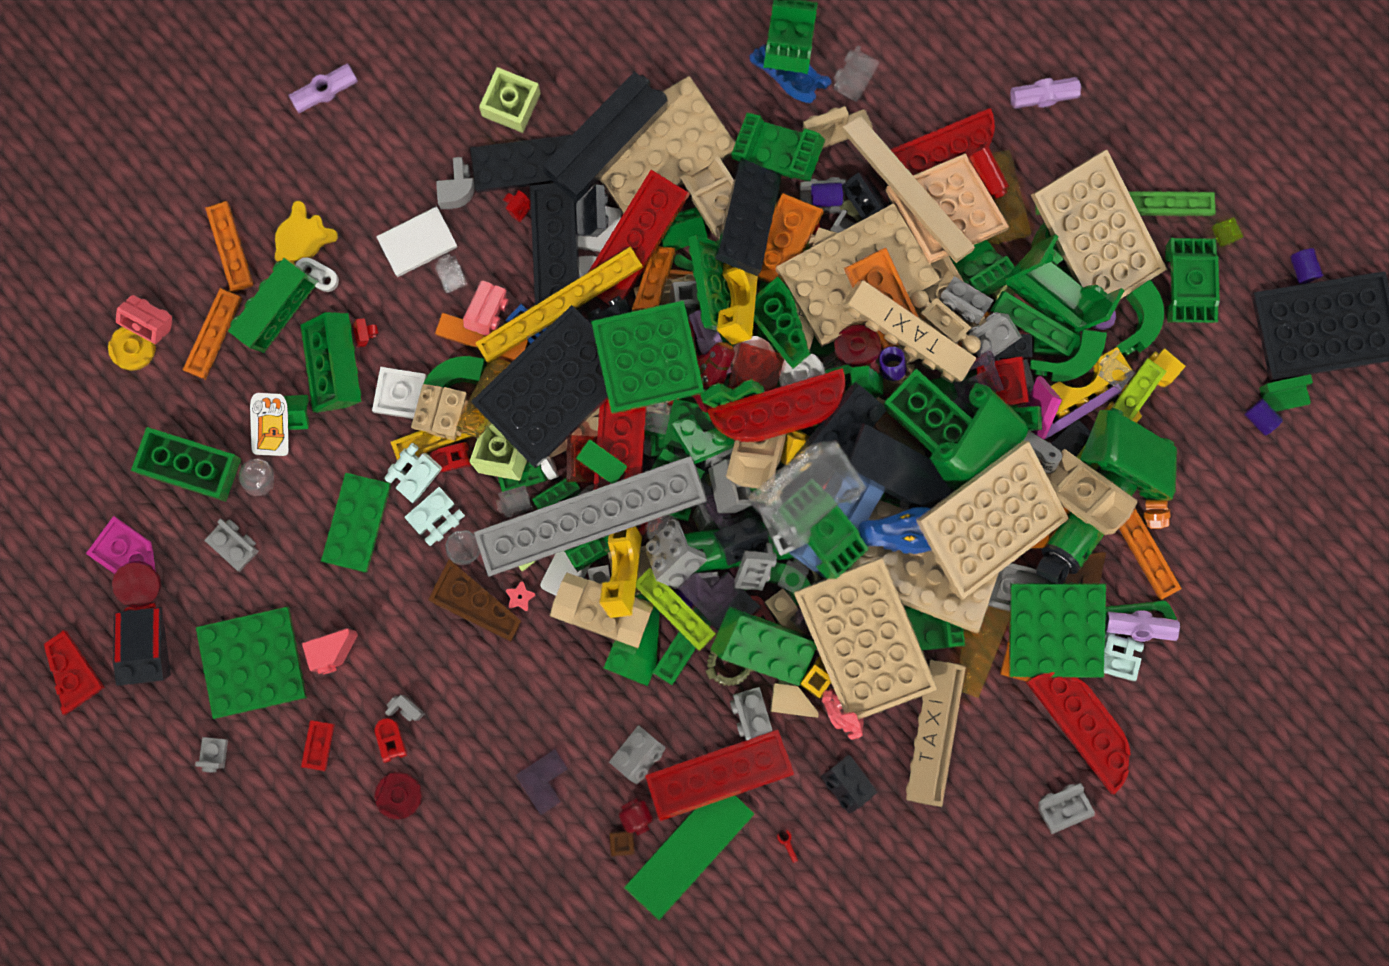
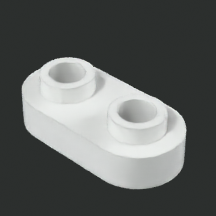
[296,257,339,292]

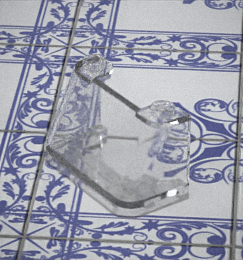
[748,441,866,547]

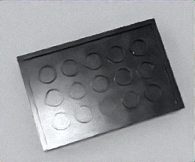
[1251,271,1389,381]
[471,305,608,469]

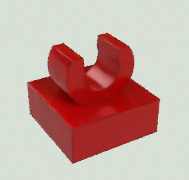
[503,191,531,222]
[352,318,378,348]

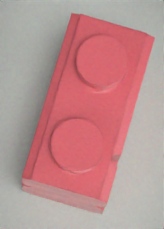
[463,281,509,336]
[116,294,172,345]

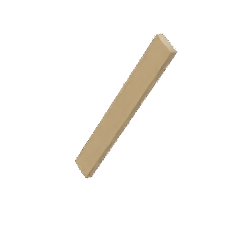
[842,116,975,263]

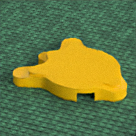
[275,201,338,262]

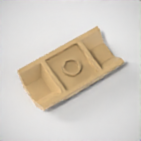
[680,157,734,241]
[726,434,786,489]
[1046,449,1137,535]
[550,572,654,648]

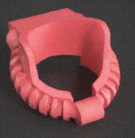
[822,688,864,740]

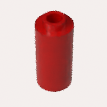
[969,147,1010,200]

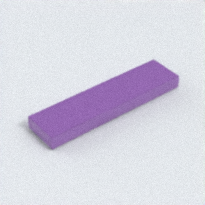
[1045,384,1122,439]

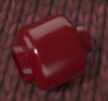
[618,798,653,836]

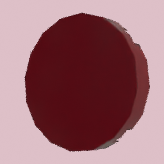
[834,324,881,368]
[112,561,161,608]
[374,772,422,820]

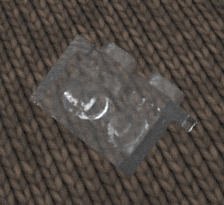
[834,45,880,102]

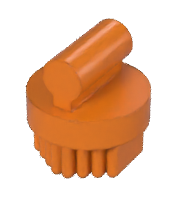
[1144,499,1171,529]

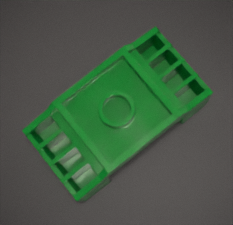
[763,0,818,74]
[731,113,825,182]
[1165,238,1220,323]
[949,239,1015,296]
[825,365,884,398]
[532,475,610,573]
[775,479,869,579]
[903,605,966,651]

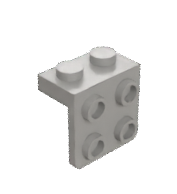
[645,519,707,589]

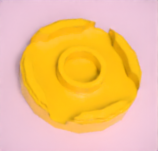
[108,327,156,371]

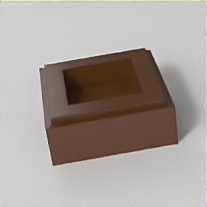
[609,831,635,857]

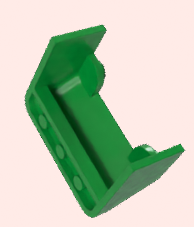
[1006,234,1125,333]

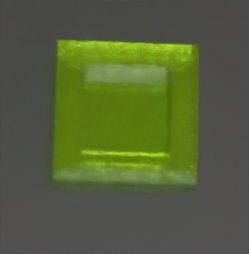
[1211,217,1243,247]

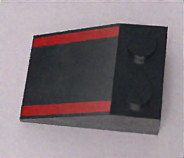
[113,607,171,686]

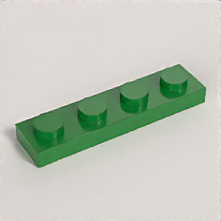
[991,291,1080,356]
[653,594,723,685]

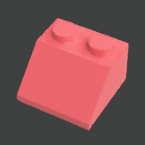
[302,629,358,675]

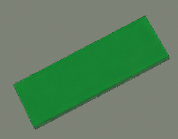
[624,795,755,920]

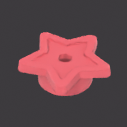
[506,581,536,611]

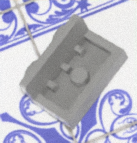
[609,725,666,784]
[1038,783,1095,834]

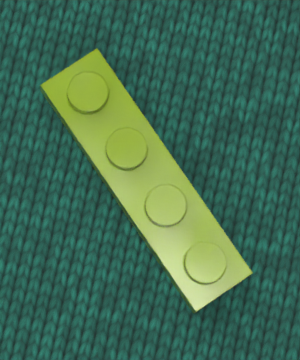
[636,568,716,651]

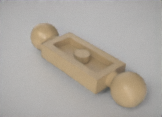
[910,290,981,354]

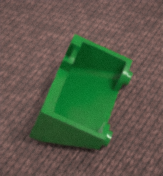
[930,383,1028,490]
[1080,408,1177,501]

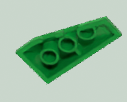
[754,276,811,369]
[604,594,660,686]

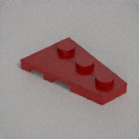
[44,630,105,715]

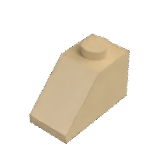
[764,589,809,633]
[770,679,818,718]

